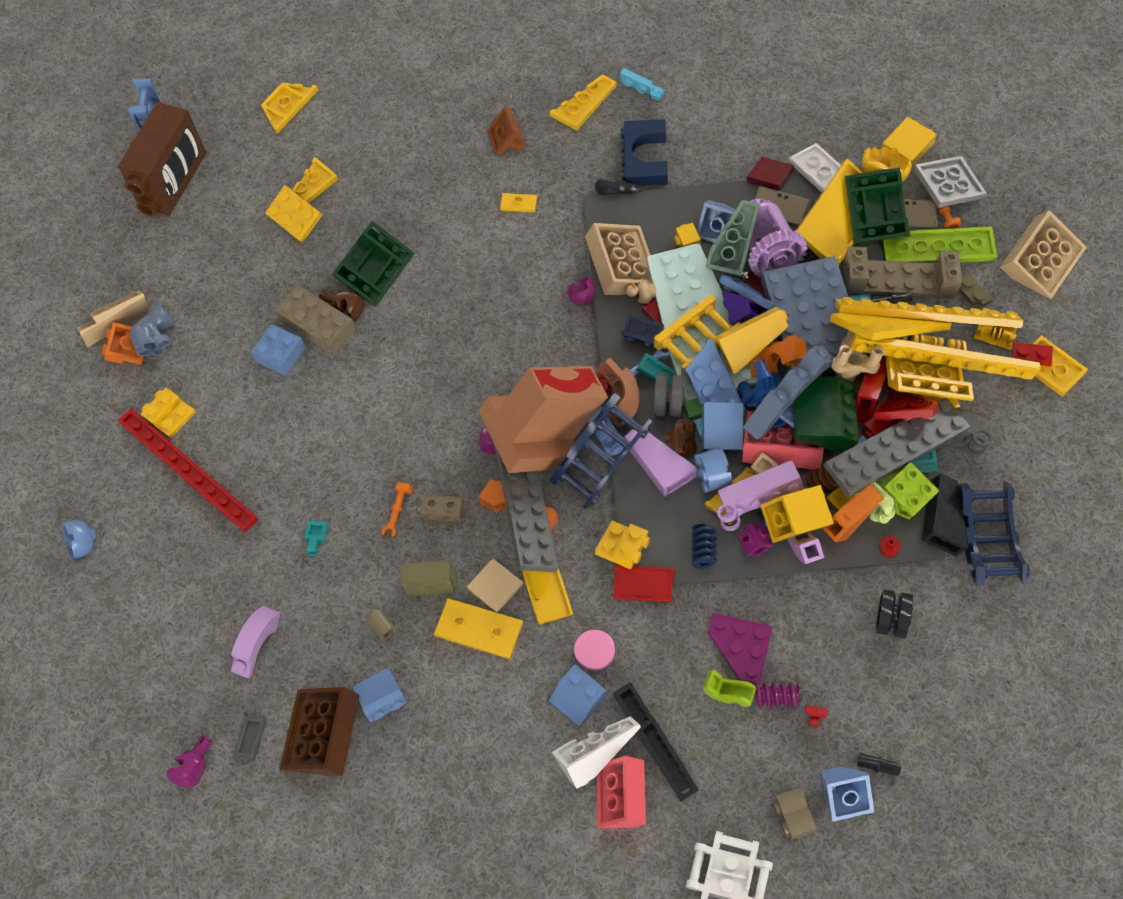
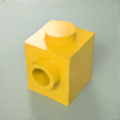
[674,223,701,248]

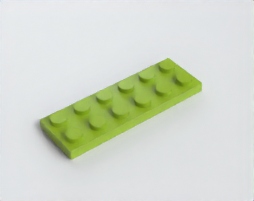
[882,227,998,263]

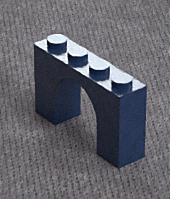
[621,119,668,186]

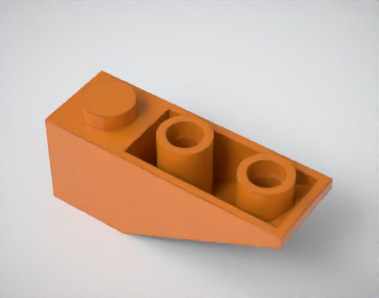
[822,484,884,543]

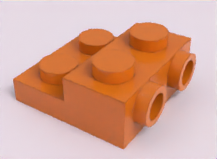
[102,322,143,365]

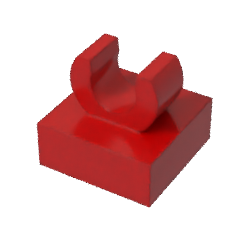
[805,704,828,727]

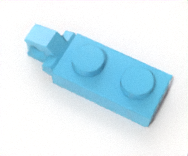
[620,68,664,101]

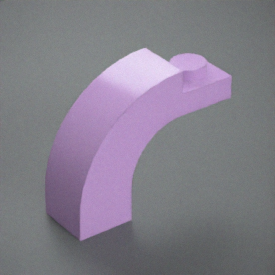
[787,532,824,564]
[231,606,281,679]

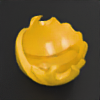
[861,147,912,182]

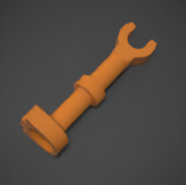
[938,206,962,229]
[381,482,413,539]

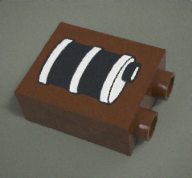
[118,102,207,217]

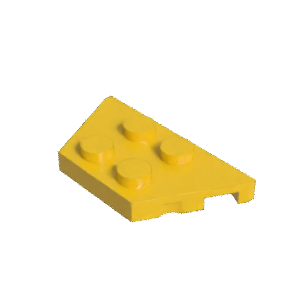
[261,83,318,134]

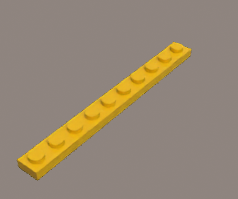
[834,297,1023,328]
[849,333,1041,380]

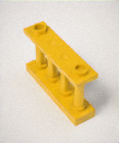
[654,295,740,377]

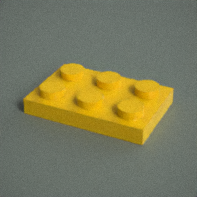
[265,185,323,242]
[1033,335,1088,397]

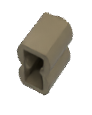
[773,787,817,840]

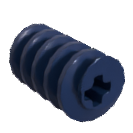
[692,524,717,569]

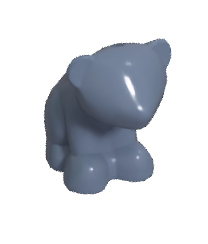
[130,302,174,357]

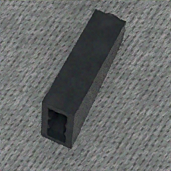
[922,473,968,556]

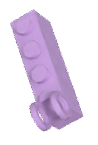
[717,460,804,531]

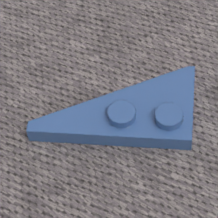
[719,275,775,310]

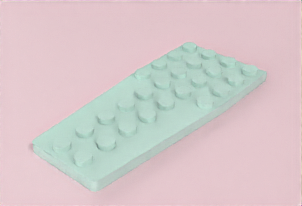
[647,243,757,401]

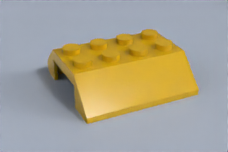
[885,334,974,401]

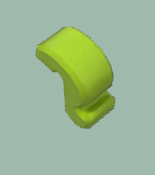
[702,670,756,707]

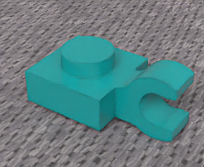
[304,521,329,557]

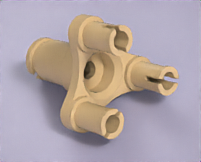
[831,330,884,382]

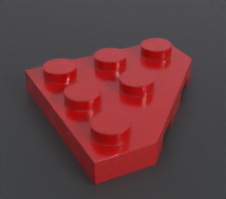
[874,391,939,422]

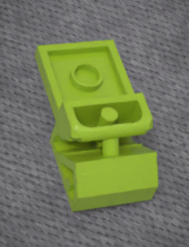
[876,462,939,519]

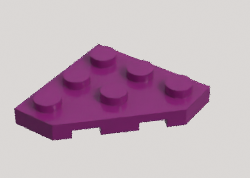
[708,613,773,685]

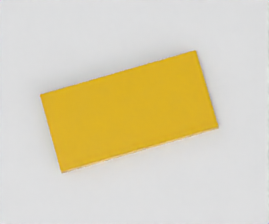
[796,158,863,266]
[830,313,952,341]

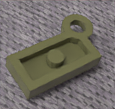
[959,273,992,311]

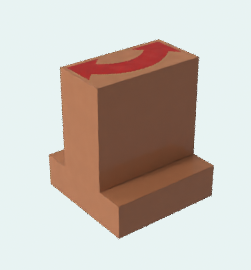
[478,366,608,473]

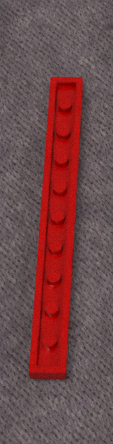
[117,408,259,533]

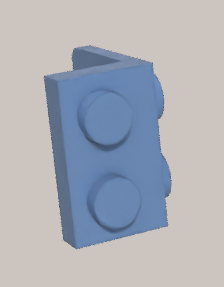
[353,669,407,722]

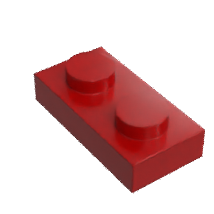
[1012,342,1053,366]

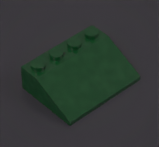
[793,377,859,453]

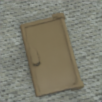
[755,186,810,227]
[904,199,938,230]

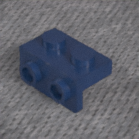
[621,314,664,348]

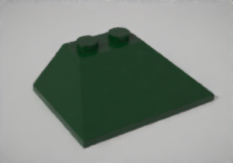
[845,167,910,244]
[331,221,415,307]

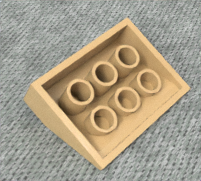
[1000,210,1087,299]
[585,223,652,295]

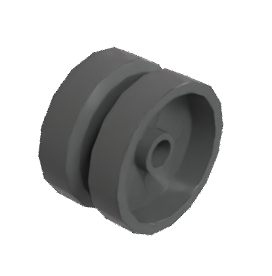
[654,374,685,417]

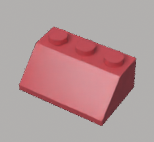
[597,756,646,828]

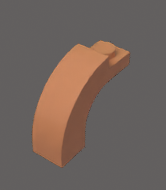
[596,358,639,428]

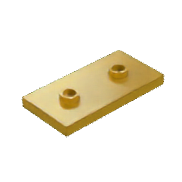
[434,598,523,659]

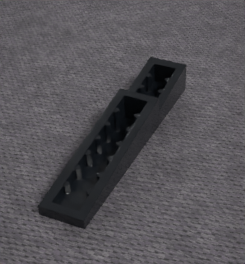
[613,682,699,802]

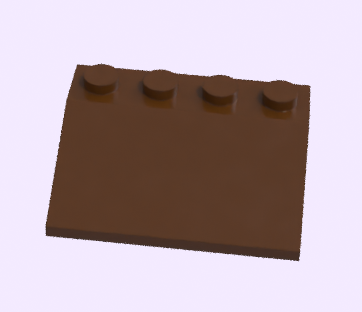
[279,687,360,776]

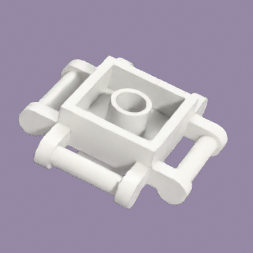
[685,831,773,899]

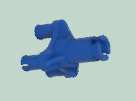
[738,359,786,428]

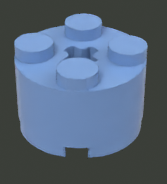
[694,448,732,493]

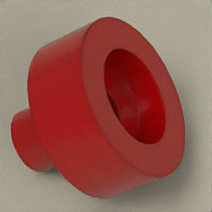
[879,536,901,557]

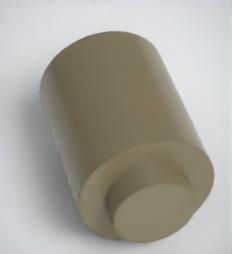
[367,609,397,641]

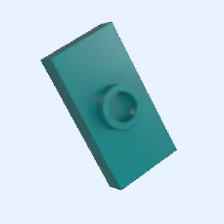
[636,353,677,387]

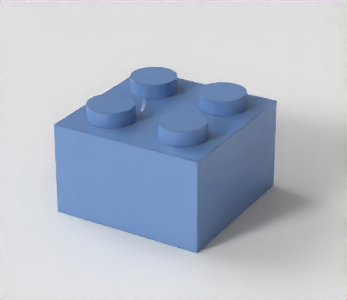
[251,324,306,376]

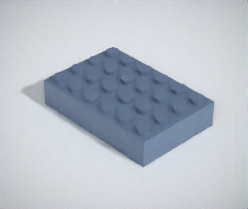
[761,256,866,376]

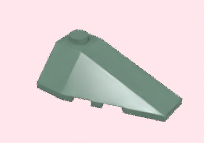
[705,200,760,278]

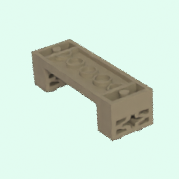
[842,246,962,298]

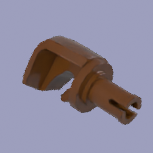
[319,289,364,321]

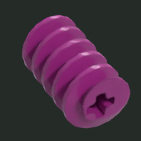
[755,682,799,709]

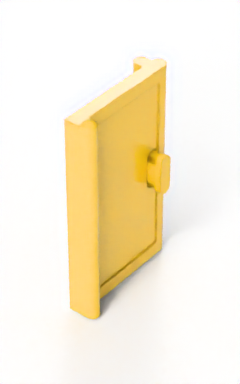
[522,568,573,625]

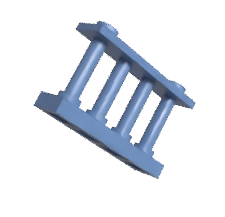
[128,78,162,132]

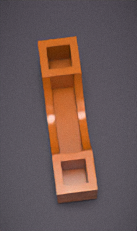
[478,479,558,531]

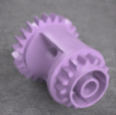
[748,198,808,278]

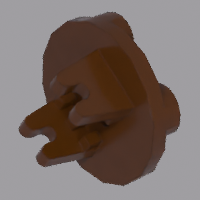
[665,418,697,457]

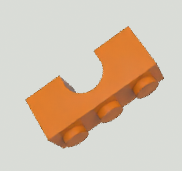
[749,335,807,378]

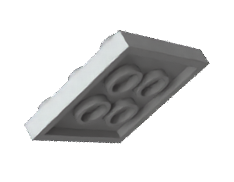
[913,156,987,208]

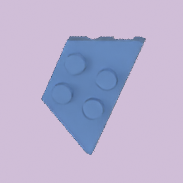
[684,338,742,405]

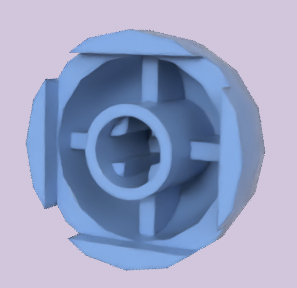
[61,520,96,559]

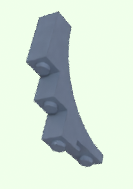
[743,345,837,440]

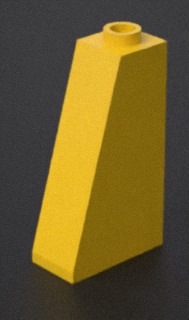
[715,307,789,374]

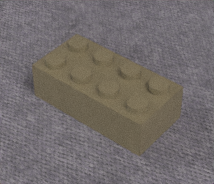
[274,285,356,355]

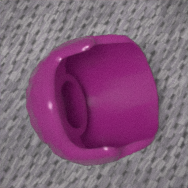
[566,276,596,305]

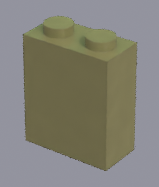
[401,561,458,596]

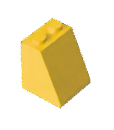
[760,485,834,543]

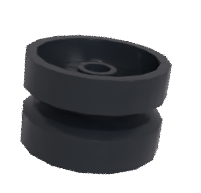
[876,589,913,639]

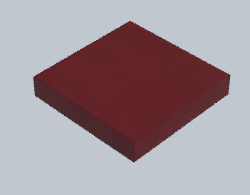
[747,157,794,190]

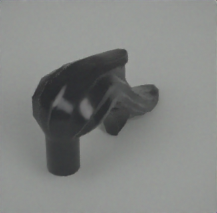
[594,178,641,195]

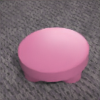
[574,630,615,671]

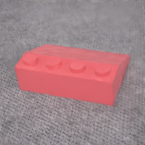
[742,411,824,470]

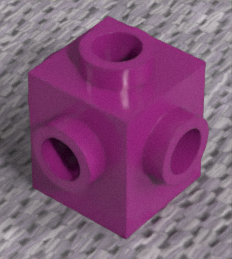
[738,523,773,556]

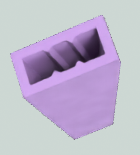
[625,429,697,497]

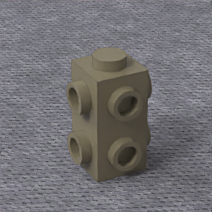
[419,494,464,525]

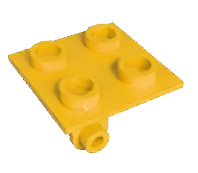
[974,307,1017,350]

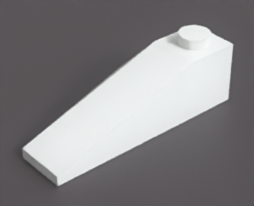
[552,716,640,789]

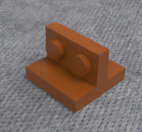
[487,107,526,156]

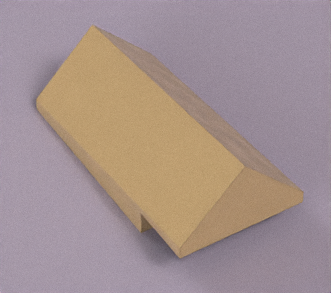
[76,290,150,348]

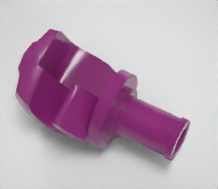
[167,735,213,788]

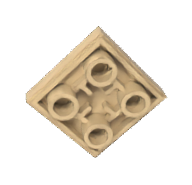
[467,559,523,613]

